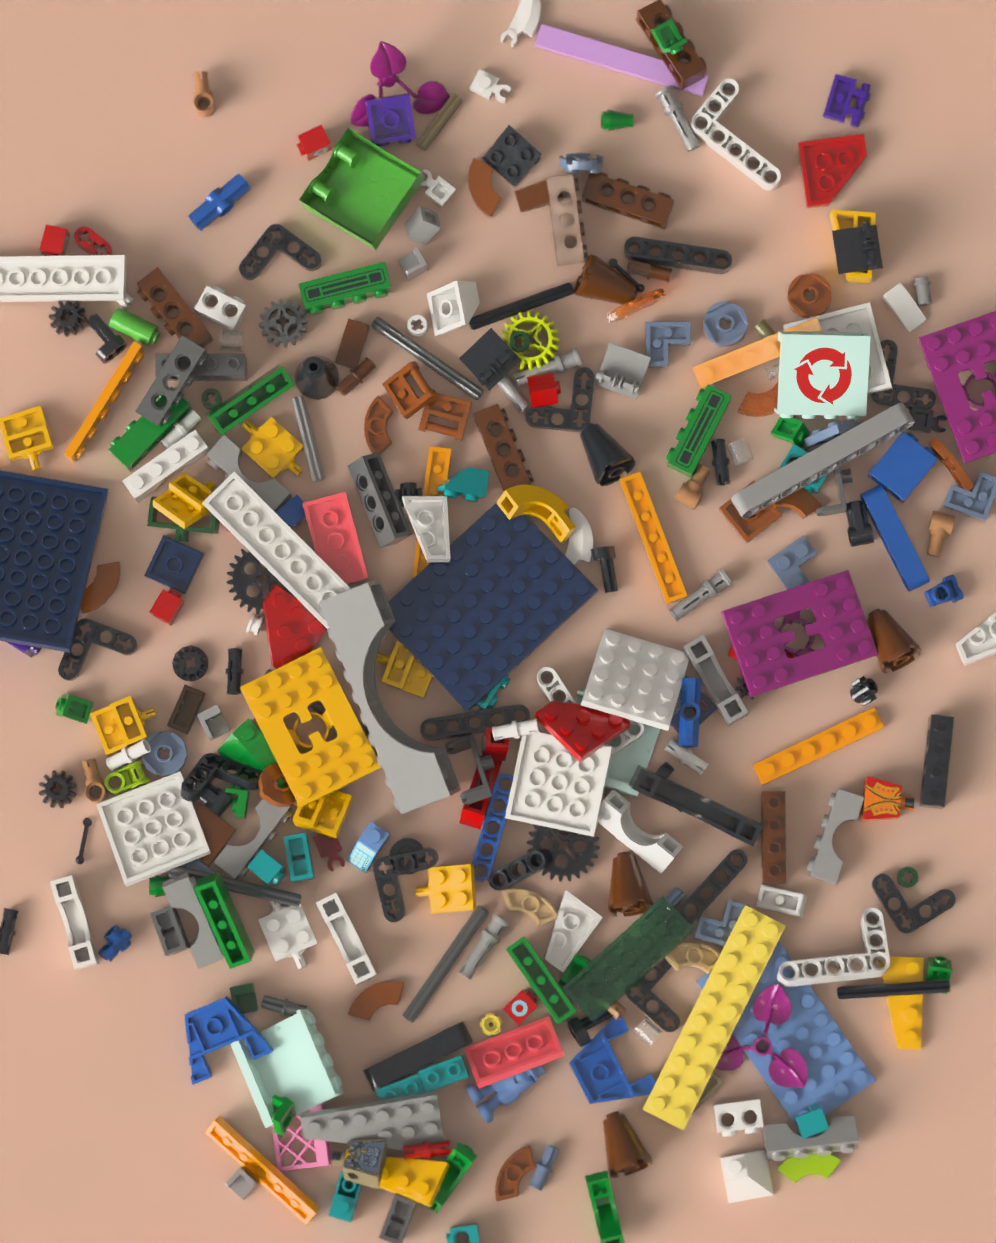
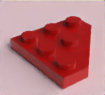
[798,134,867,208]
[263,585,327,669]
[534,701,631,763]

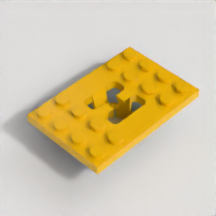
[240,647,381,809]

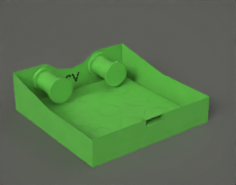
[299,128,425,250]

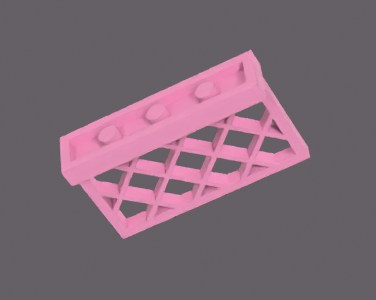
[272,1102,333,1172]

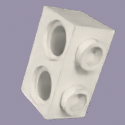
[194,286,248,333]
[713,1099,764,1137]

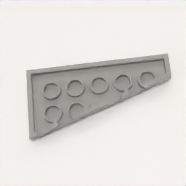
[300,1091,445,1150]

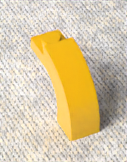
[496,485,576,543]

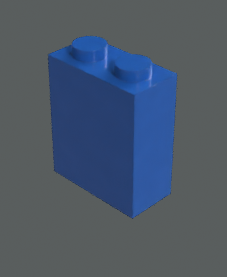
[868,432,938,504]

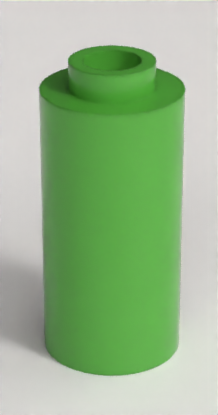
[109,307,160,346]

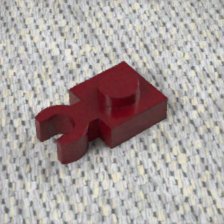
[313,834,345,872]

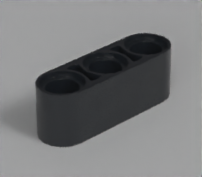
[488,848,553,891]

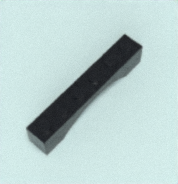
[629,765,763,846]

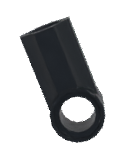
[846,500,874,547]
[193,775,234,817]

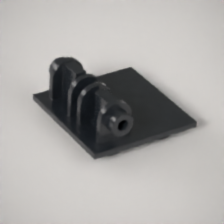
[482,125,541,187]
[832,223,883,274]
[459,328,521,391]

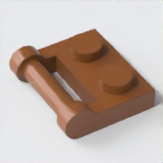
[382,361,438,419]
[419,393,472,441]

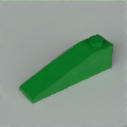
[217,718,287,789]

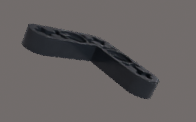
[239,224,321,280]
[871,340,936,410]
[525,367,594,432]
[58,618,138,681]
[181,753,261,802]
[373,847,438,922]
[872,874,956,934]
[625,947,680,1032]

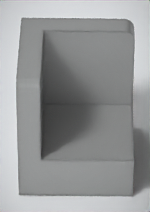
[405,206,441,245]
[398,246,428,281]
[197,705,230,741]
[225,1167,259,1200]

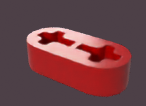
[74,227,112,255]

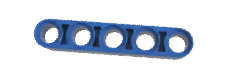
[860,485,930,592]
[472,774,513,882]

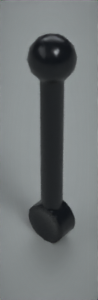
[609,258,645,292]
[75,818,92,864]

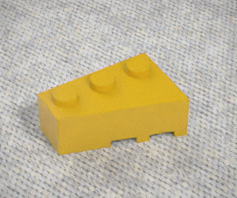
[830,210,876,284]

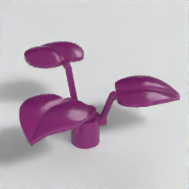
[350,41,450,127]
[715,984,807,1088]

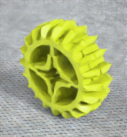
[501,311,560,370]

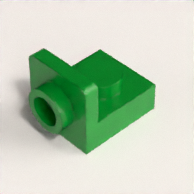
[771,417,810,448]
[55,694,94,724]
[225,785,250,819]
[925,956,952,994]
[271,1095,296,1136]

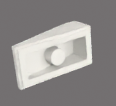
[882,282,927,333]
[756,885,807,918]

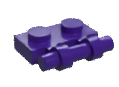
[823,74,871,127]

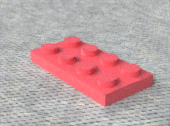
[302,492,369,584]
[464,1016,564,1089]

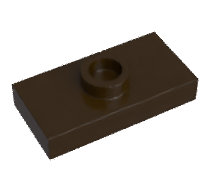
[167,685,206,735]

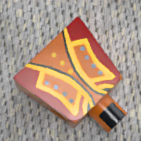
[861,777,914,821]

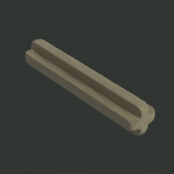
[416,94,462,151]

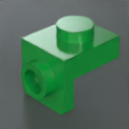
[651,19,688,54]
[559,954,595,995]

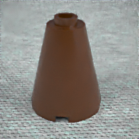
[573,254,638,306]
[866,609,922,673]
[608,852,653,917]
[603,1111,653,1178]

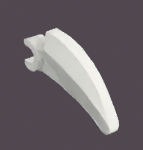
[501,0,541,48]
[565,508,594,566]

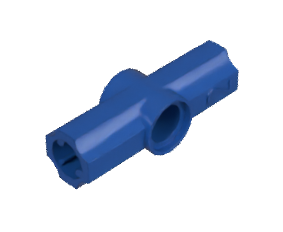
[188,173,251,231]
[678,678,701,748]

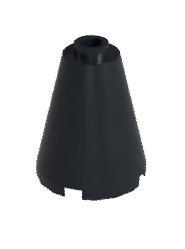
[295,356,339,400]
[580,423,636,486]

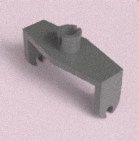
[805,444,853,516]
[445,733,495,804]

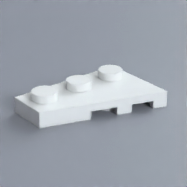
[402,496,450,562]
[956,613,996,666]
[544,890,603,972]

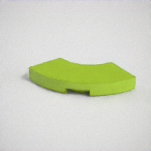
[777,1154,841,1183]

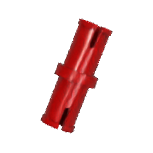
[403,1140,450,1160]

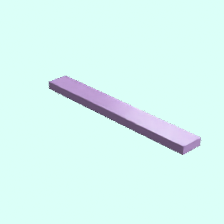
[535,24,709,97]

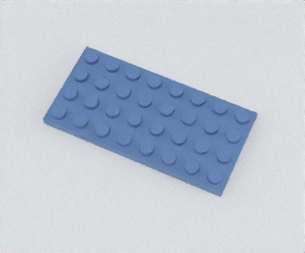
[696,941,876,1129]

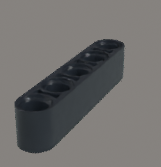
[624,237,732,274]
[420,705,530,741]
[665,849,748,938]
[363,1021,473,1091]

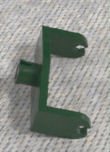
[147,497,220,542]

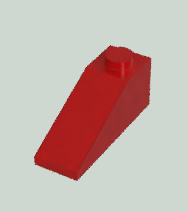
[459,755,502,830]

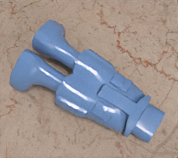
[465,1065,545,1124]

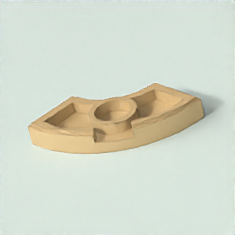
[502,888,558,926]
[662,943,720,974]

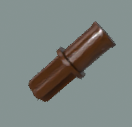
[627,260,672,282]
[336,357,376,396]

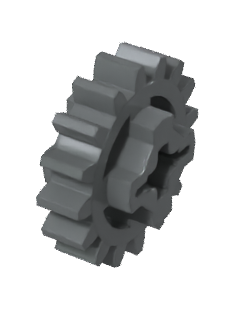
[259,299,308,348]

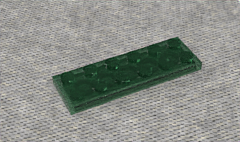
[562,896,694,1023]

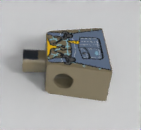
[332,1139,388,1189]

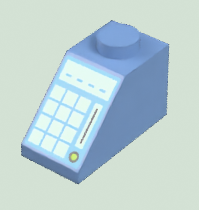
[347,822,391,873]

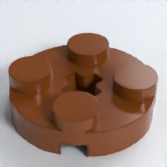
[787,273,832,318]
[259,762,296,807]

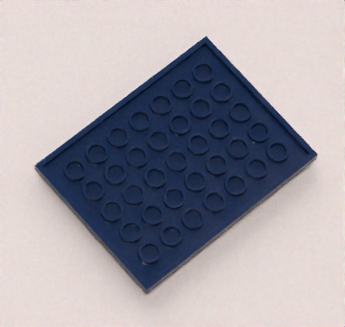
[0,470,109,653]
[388,503,598,712]

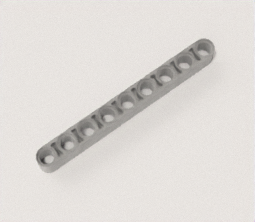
[731,402,915,519]

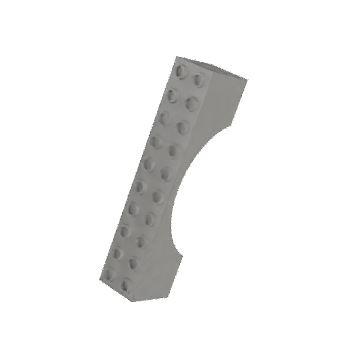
[319,580,461,814]

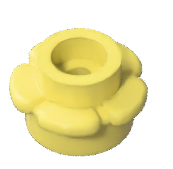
[480,1013,502,1036]

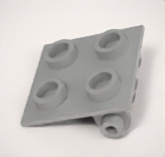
[595,343,651,399]

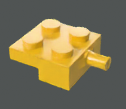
[0,405,54,471]
[153,472,215,529]
[376,640,433,699]
[90,696,157,756]
[292,791,353,839]
[415,864,477,914]

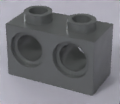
[150,905,189,956]
[379,1194,417,1243]

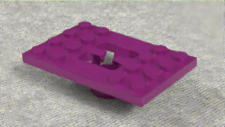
[918,311,996,464]
[721,570,878,697]

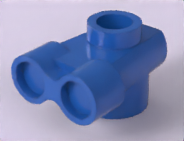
[924,574,964,607]
[98,925,132,962]

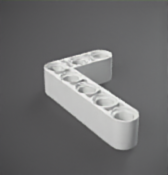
[691,79,781,191]
[537,667,644,757]
[777,908,890,987]

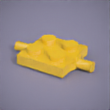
[241,417,304,479]

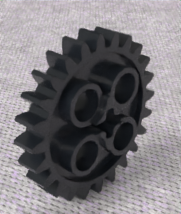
[227,549,293,615]
[527,824,600,882]

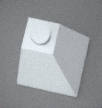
[427,281,480,336]
[720,1149,774,1203]

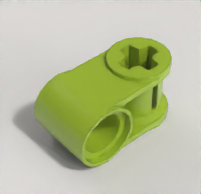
[105,761,150,795]

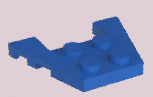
[185,996,274,1085]
[569,1012,656,1104]

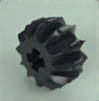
[49,300,87,337]
[39,770,77,808]

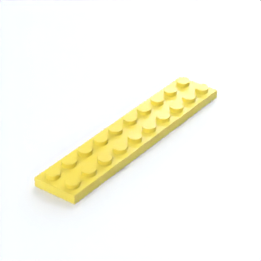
[642,905,786,1131]

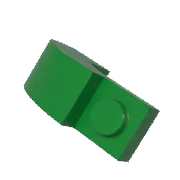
[425,1142,478,1213]
[585,1171,625,1243]

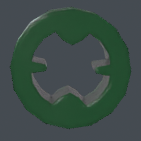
[510,331,530,353]
[201,388,222,410]
[897,867,918,888]

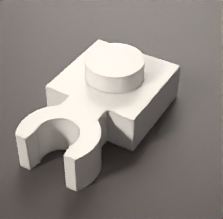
[470,69,511,103]
[420,169,456,208]

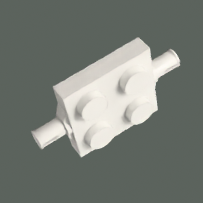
[258,901,317,969]

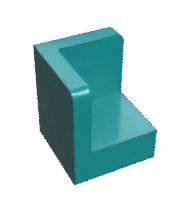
[796,1103,829,1139]

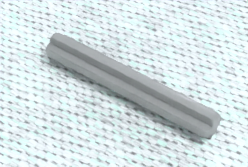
[292,396,324,482]

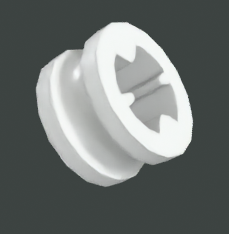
[407,315,428,337]
[247,613,265,636]

